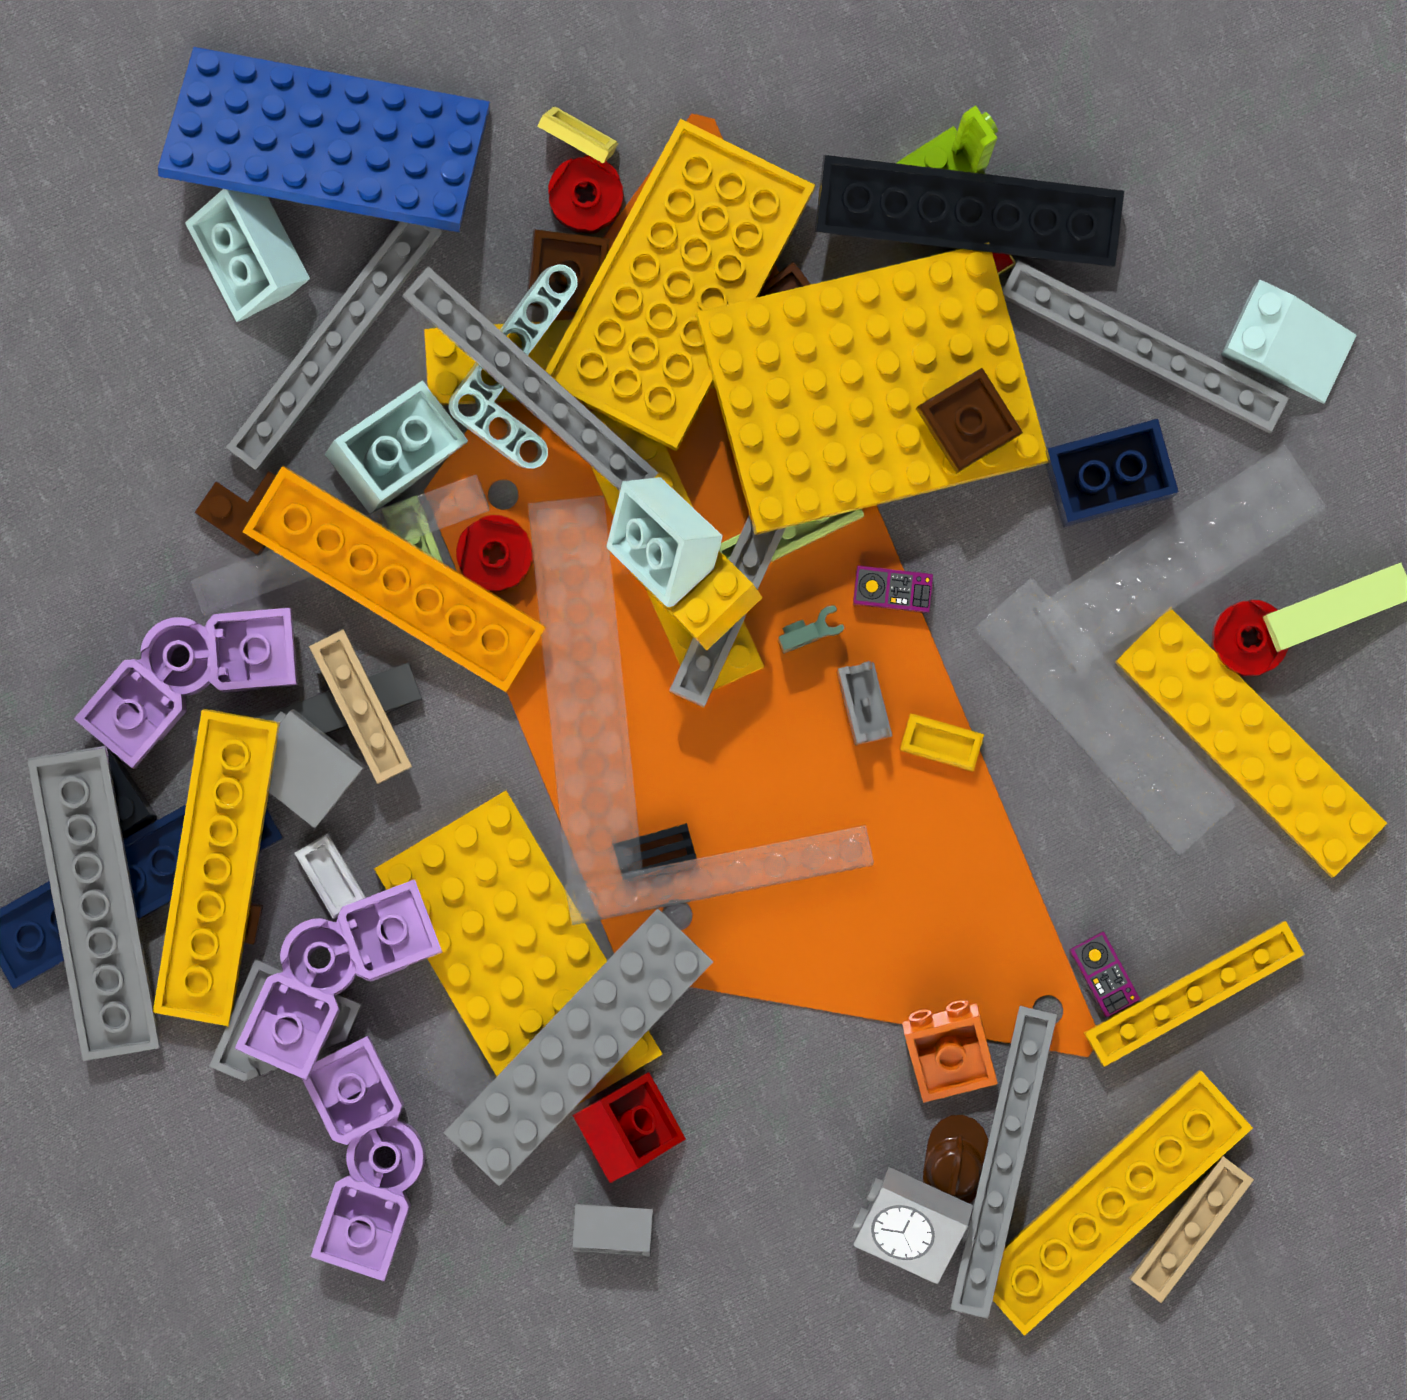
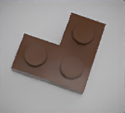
[194,471,276,556]

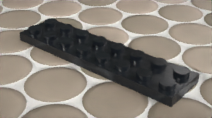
[815,155,1124,267]

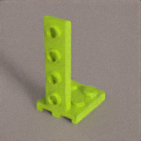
[896,105,998,174]

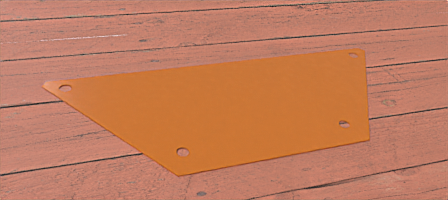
[424,113,1096,1057]

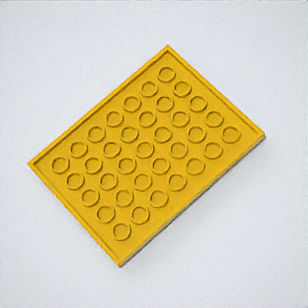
[696,242,1048,535]

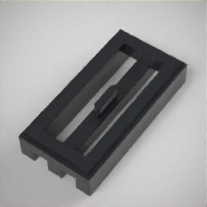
[613,823,697,881]

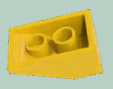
[630,551,763,650]

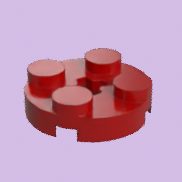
[548,156,623,234]
[456,515,533,592]
[1211,600,1289,676]

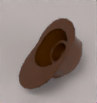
[923,1115,988,1203]

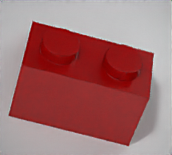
[572,1072,686,1183]

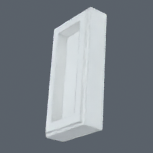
[295,833,366,919]

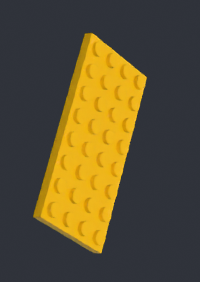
[545,118,815,451]
[374,791,663,1106]

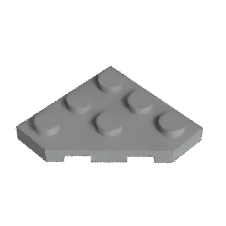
[209,960,362,1081]

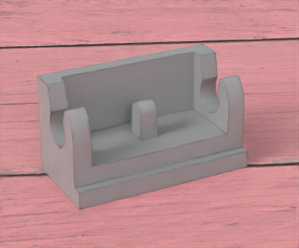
[837,661,892,745]
[572,1204,653,1257]

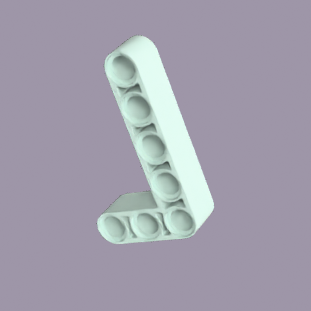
[448,265,578,469]

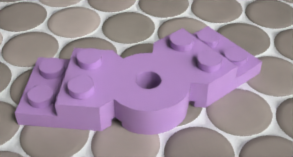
[74,608,298,769]
[235,879,443,1081]
[302,1036,425,1281]

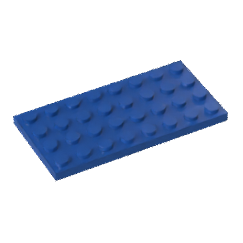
[158,47,490,232]

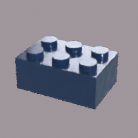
[1045,419,1179,528]

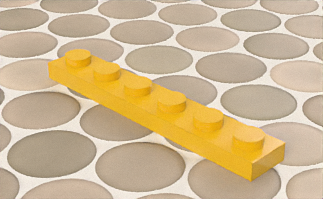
[1084,921,1305,1067]

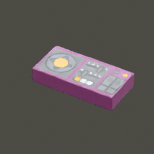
[853,566,933,613]
[1069,931,1140,1017]

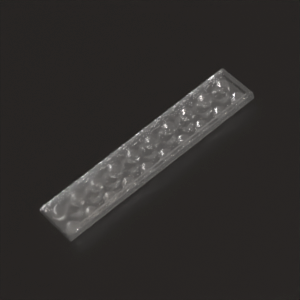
[528,495,643,883]

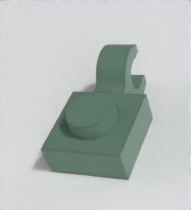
[778,606,844,654]

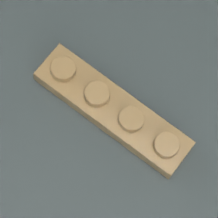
[309,629,412,784]
[1129,1156,1254,1303]

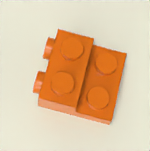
[902,1000,998,1103]

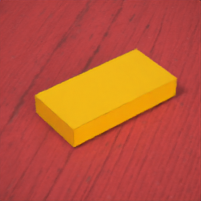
[900,713,984,772]

